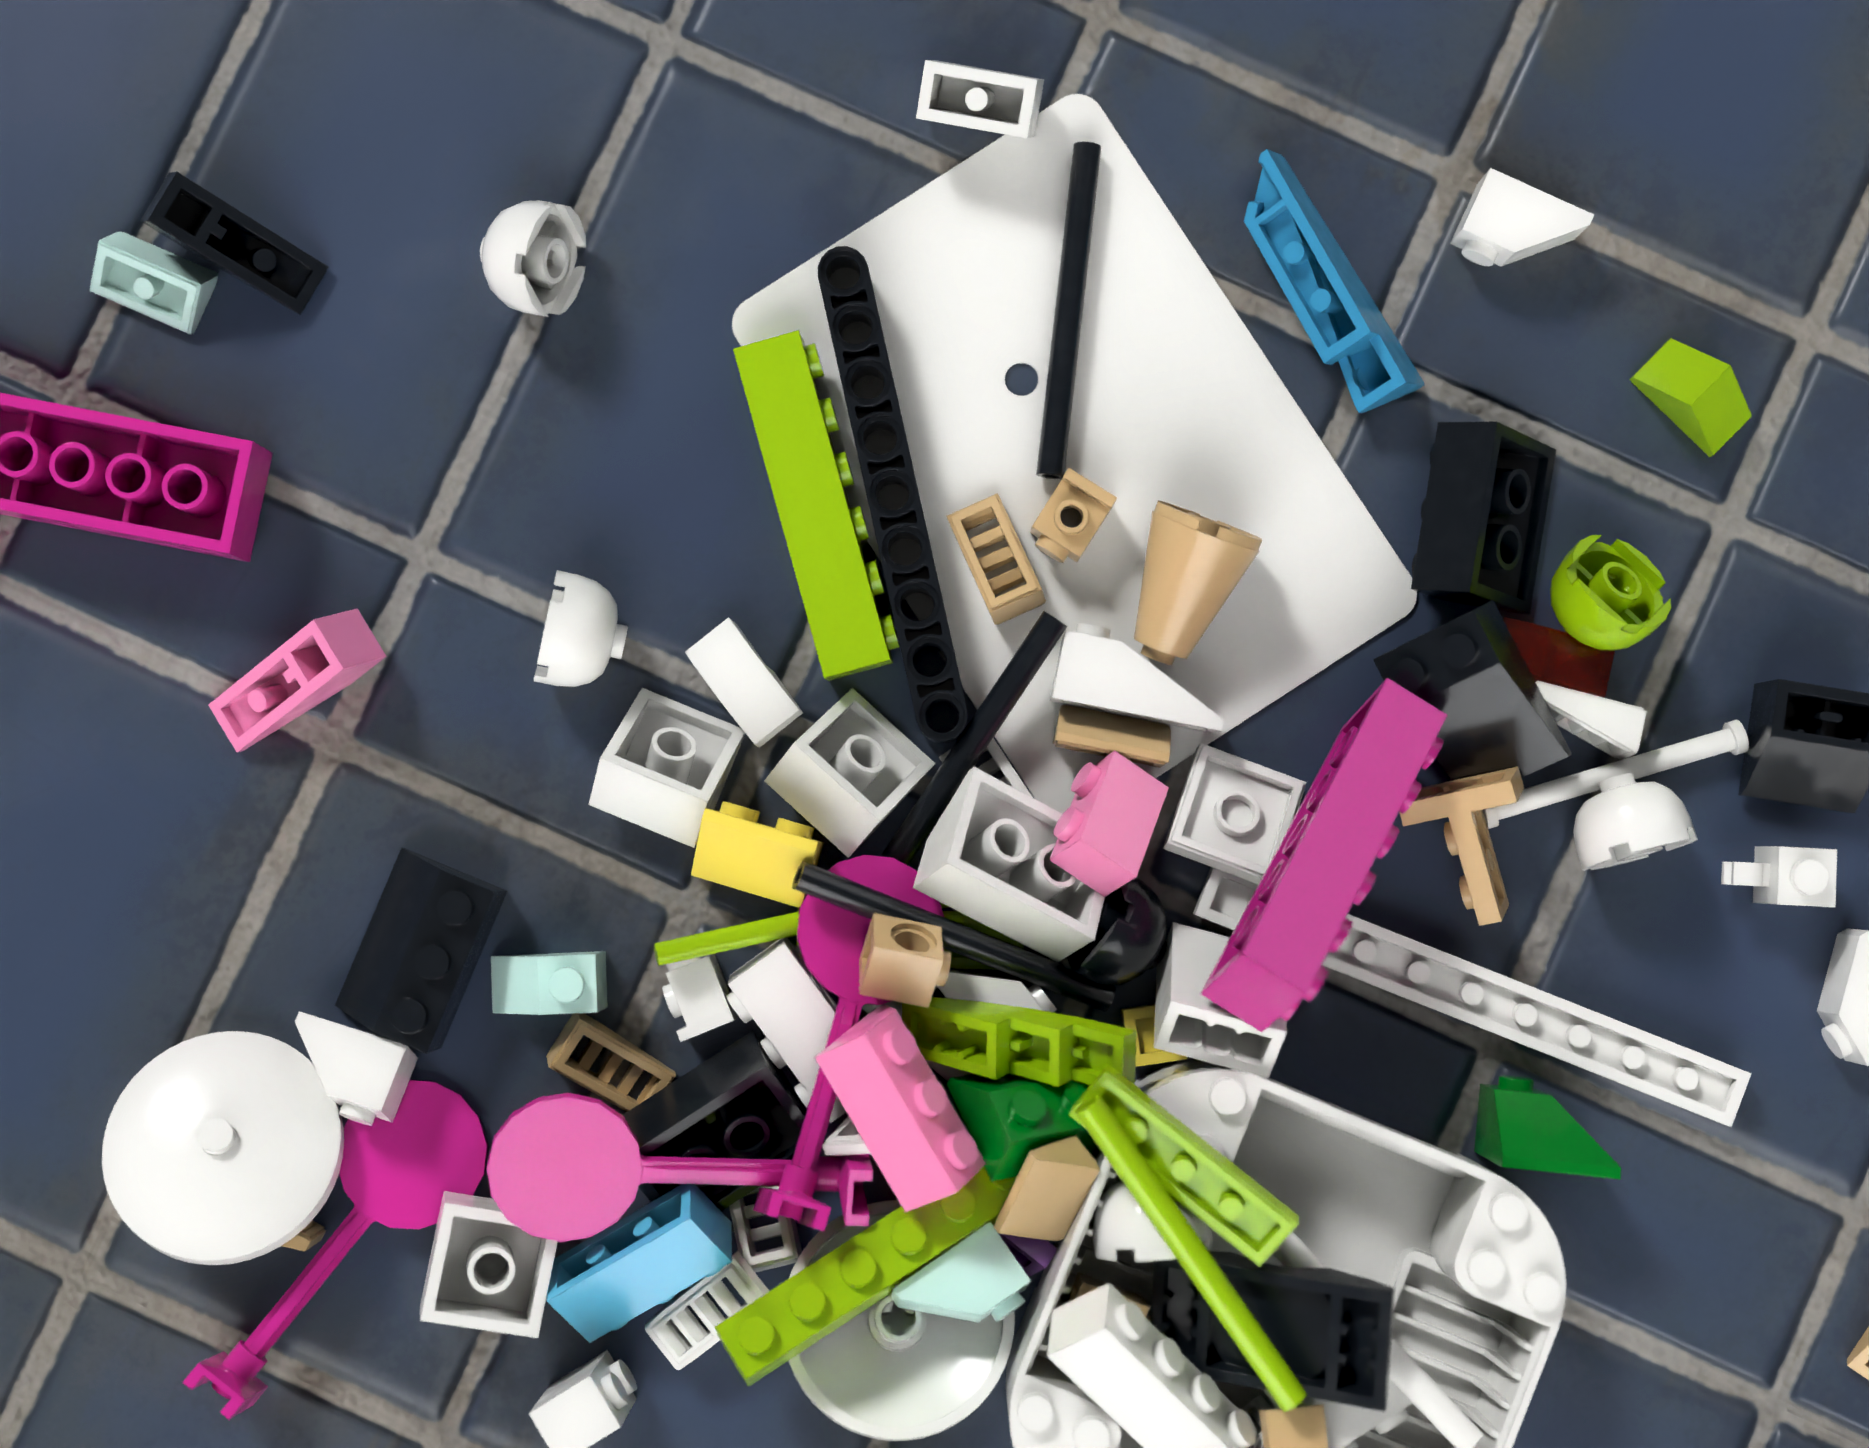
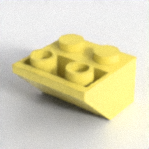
[691,801,824,908]

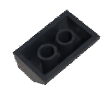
[1411,422,1556,614]
[335,848,507,1054]
[623,1030,824,1211]

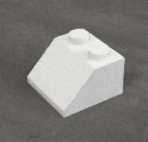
[589,688,745,848]
[764,688,935,858]

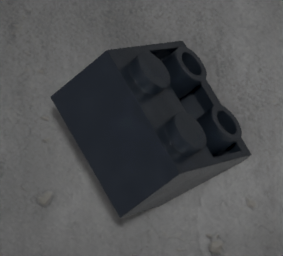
[1738,679,1869,813]

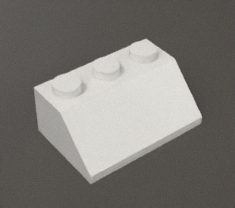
[913,767,1105,962]

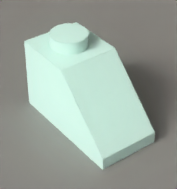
[491,951,608,1015]
[891,1222,1031,1323]

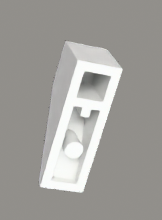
[1050,623,1224,734]

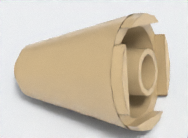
[1134,500,1262,665]

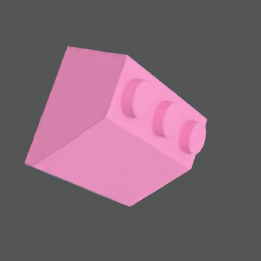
[815,1004,986,1212]

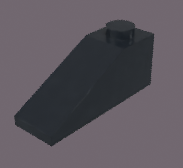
[140,172,329,315]

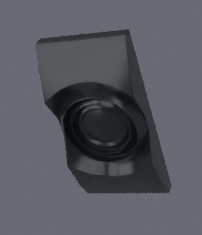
[1150,1251,1395,1412]

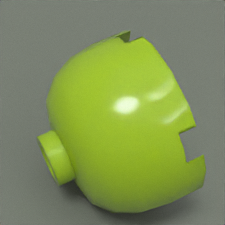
[1550,535,1671,651]

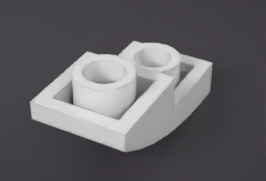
[685,617,803,748]

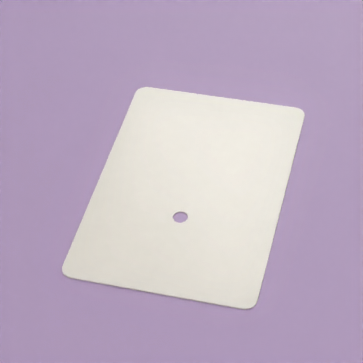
[732,94,1417,814]

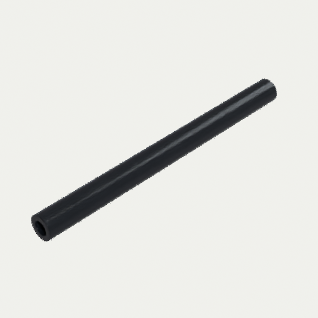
[1036,141,1101,479]
[881,611,1068,865]
[792,861,1116,1012]

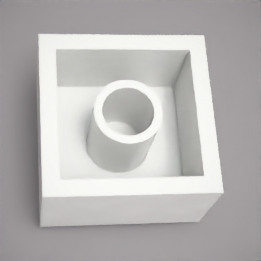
[420,1191,558,1338]

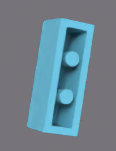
[547,1184,732,1343]

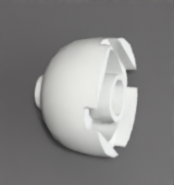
[480,200,586,317]
[534,570,628,687]
[1573,773,1698,871]
[1093,1181,1213,1262]

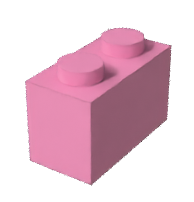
[1049,750,1169,897]

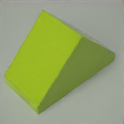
[1629,338,1752,457]

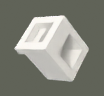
[662,954,739,1042]

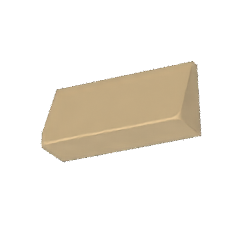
[1053,705,1171,768]
[994,1136,1099,1241]

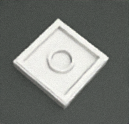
[1163,743,1307,884]

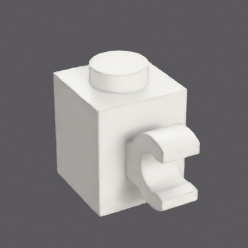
[1721,846,1837,907]

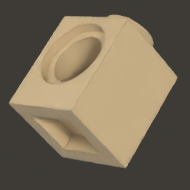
[859,913,951,1008]

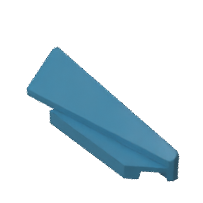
[1244,149,1425,413]

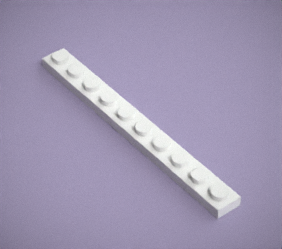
[1193,867,1752,1127]

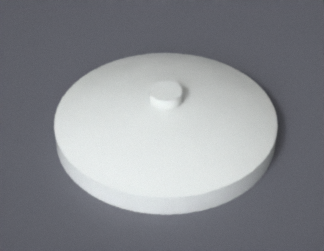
[102,1031,344,1265]
[788,1200,1015,1441]

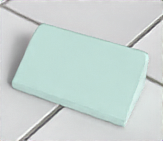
[89,232,218,335]

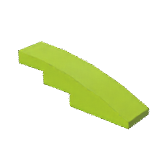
[902,997,1137,1087]

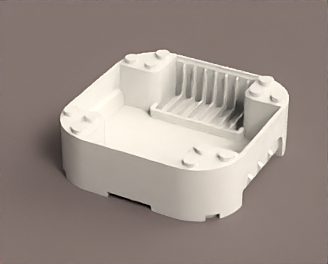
[1005,1058,1566,1448]

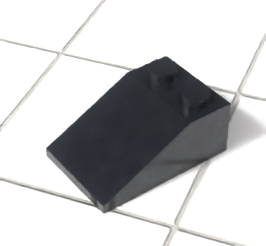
[1373,600,1572,781]

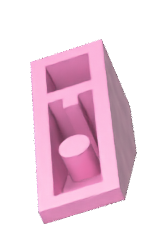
[208,608,387,753]

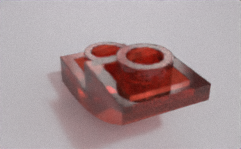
[1502,617,1615,698]

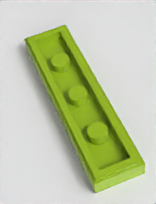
[1069,1064,1299,1267]

